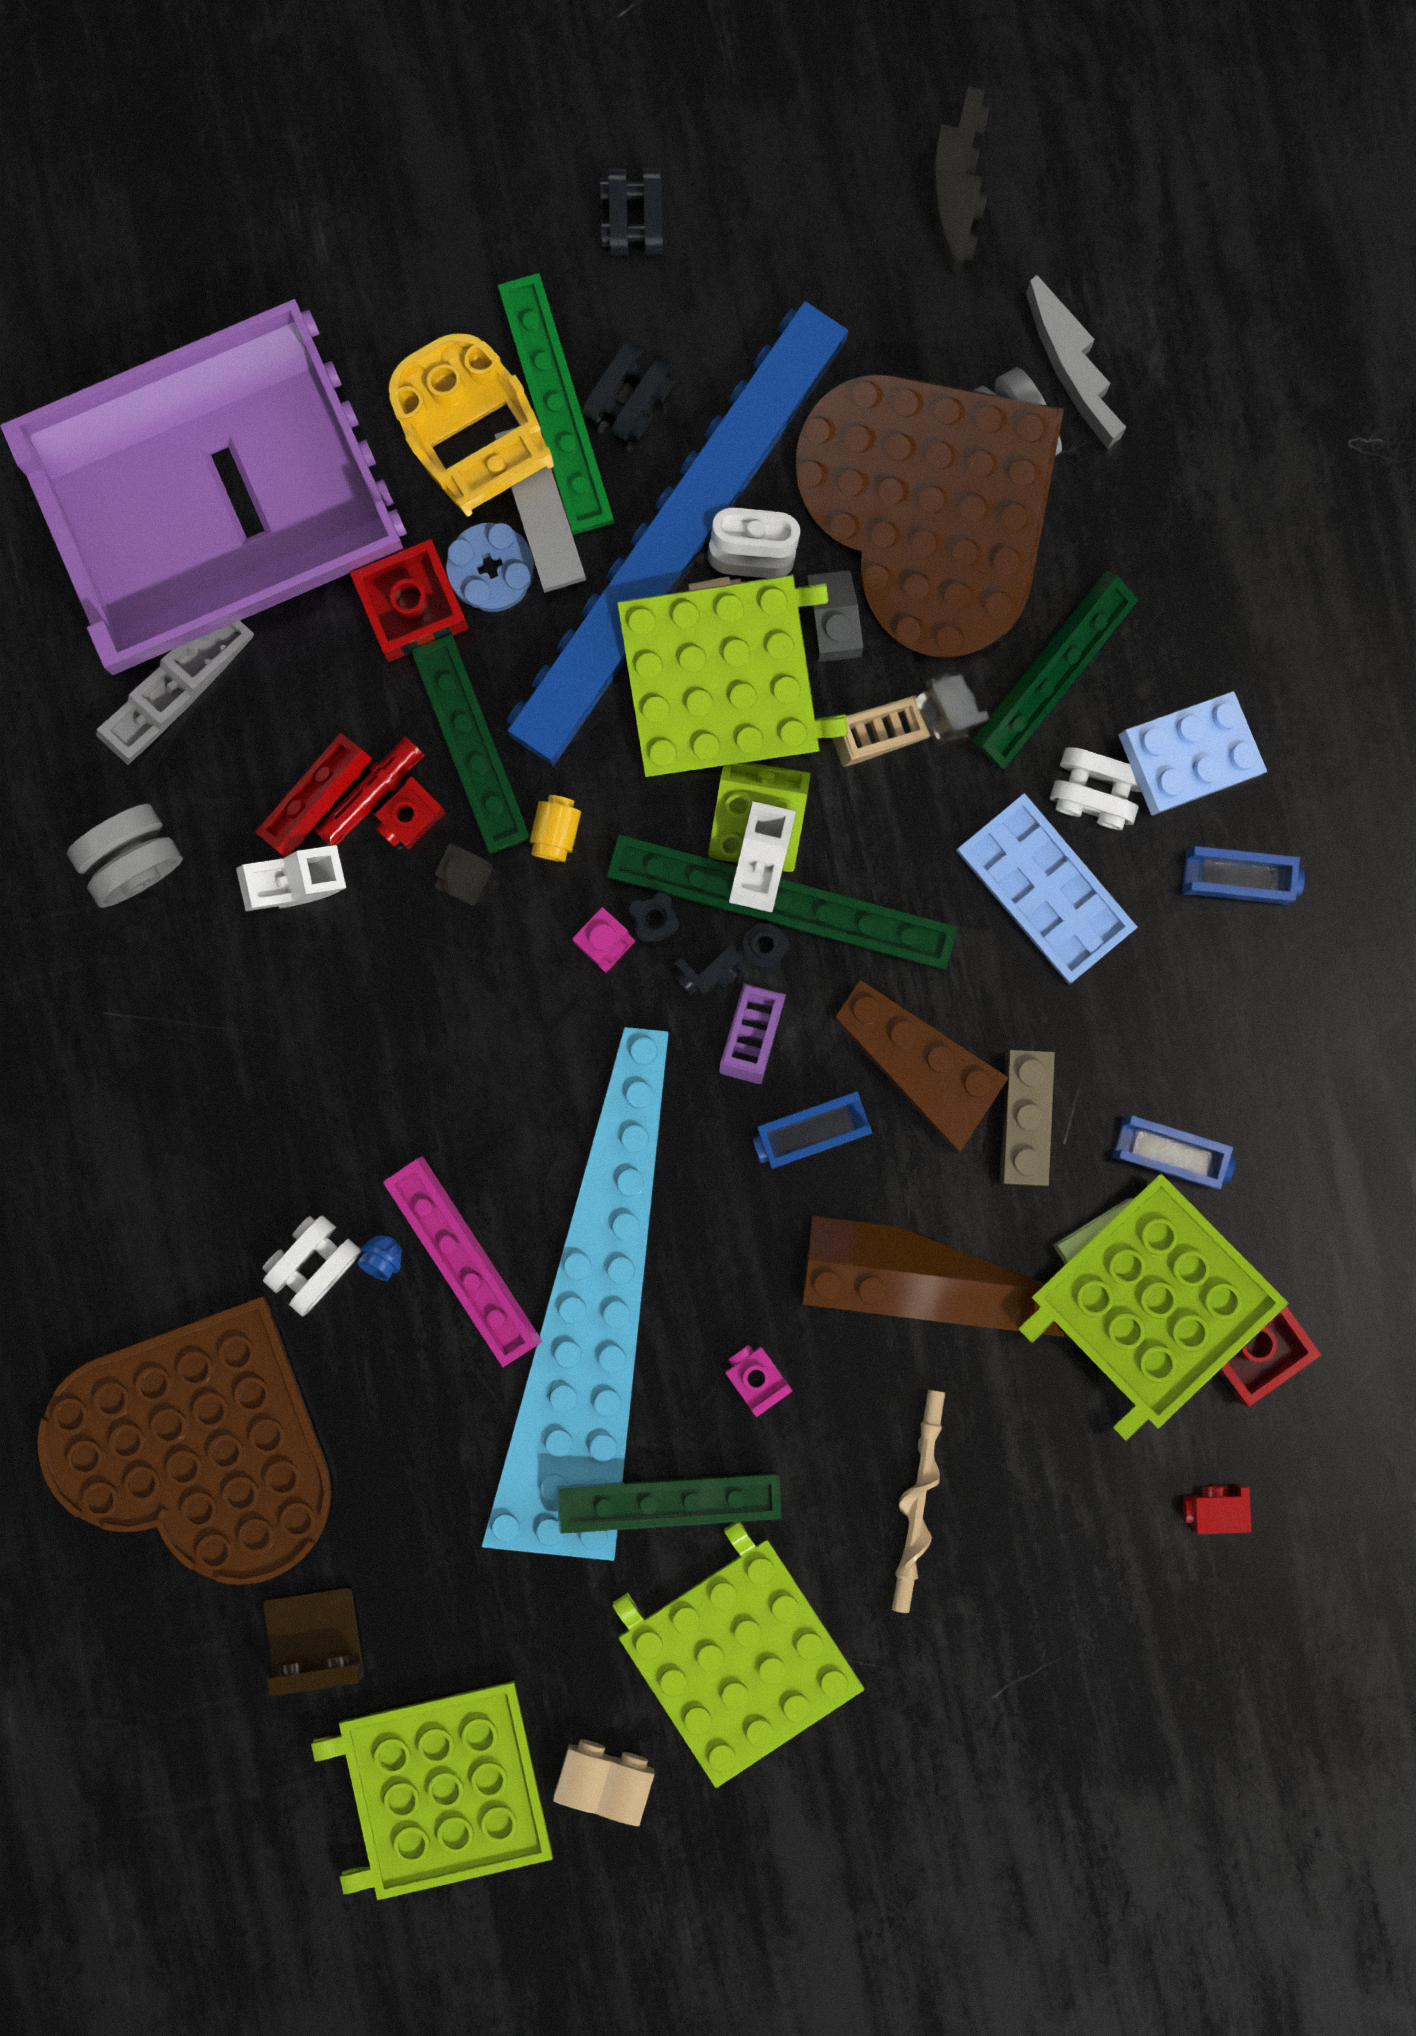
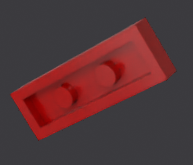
[255,733,372,857]

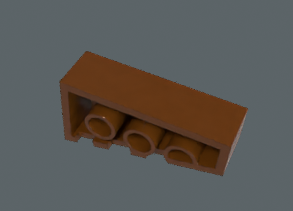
[834,980,1008,1153]

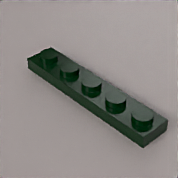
[972,571,1138,769]
[411,634,530,855]
[557,1472,781,1534]

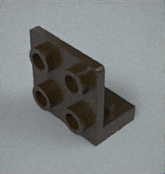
[264,1587,364,1697]

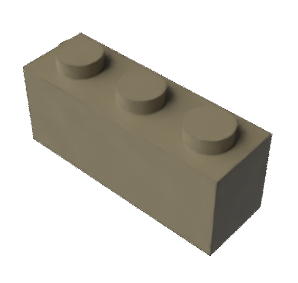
[999,1050,1055,1186]

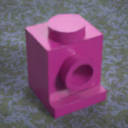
[572,907,636,973]
[725,1344,792,1417]

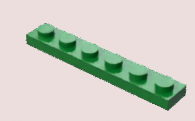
[498,273,614,535]

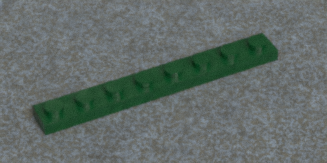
[607,834,958,971]

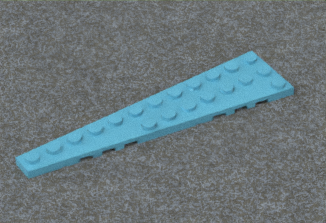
[482,1027,668,1561]

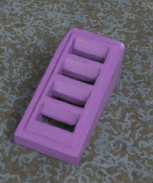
[719,983,786,1084]

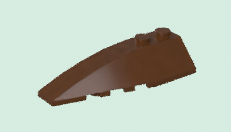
[801,1216,1064,1337]

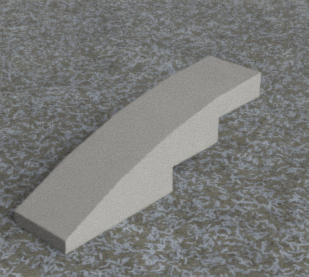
[1026,275,1126,449]
[495,427,586,593]
[96,621,254,765]

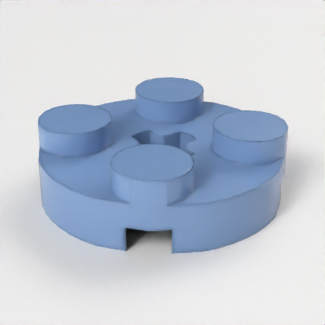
[446,523,534,612]

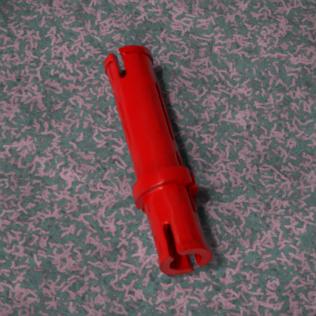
[314,736,425,846]

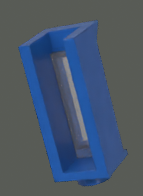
[1182,846,1305,905]
[753,1091,872,1169]
[1111,1116,1236,1190]

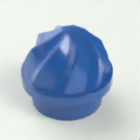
[358,1235,402,1281]

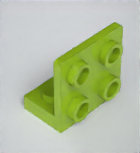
[708,762,811,872]

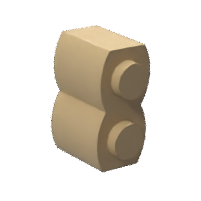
[553,1739,654,1826]

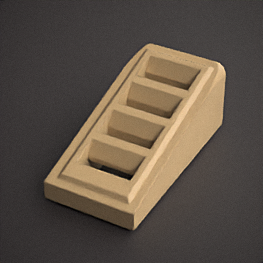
[832,695,931,767]

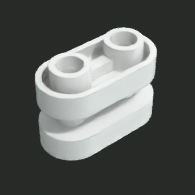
[707,508,800,578]
[1050,747,1142,830]
[262,1215,361,1317]

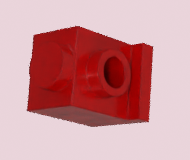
[375,777,446,849]
[1183,1484,1251,1534]

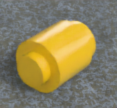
[529,795,581,862]

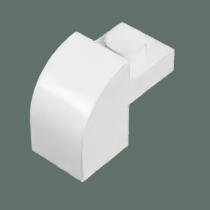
[729,801,796,912]
[236,845,346,911]

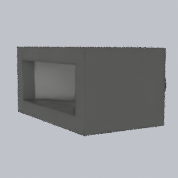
[807,570,863,662]

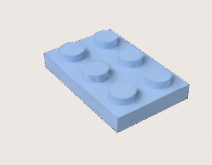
[1118,691,1267,816]

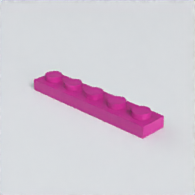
[383,1156,543,1367]

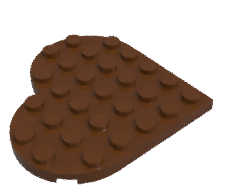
[796,375,1064,657]
[38,1296,331,1585]

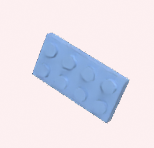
[956,793,1138,984]

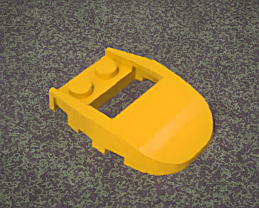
[389,334,554,517]

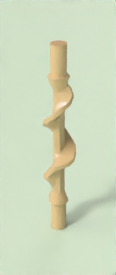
[892,1390,945,1613]

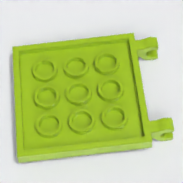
[618,575,848,777]
[1019,1174,1289,1441]
[612,1522,865,1788]
[311,1681,553,1900]

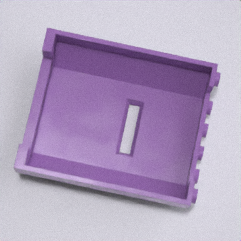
[0,299,407,675]

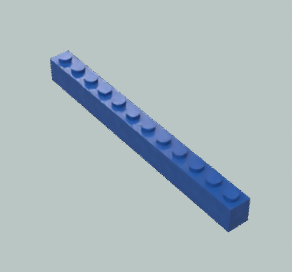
[507,301,848,766]

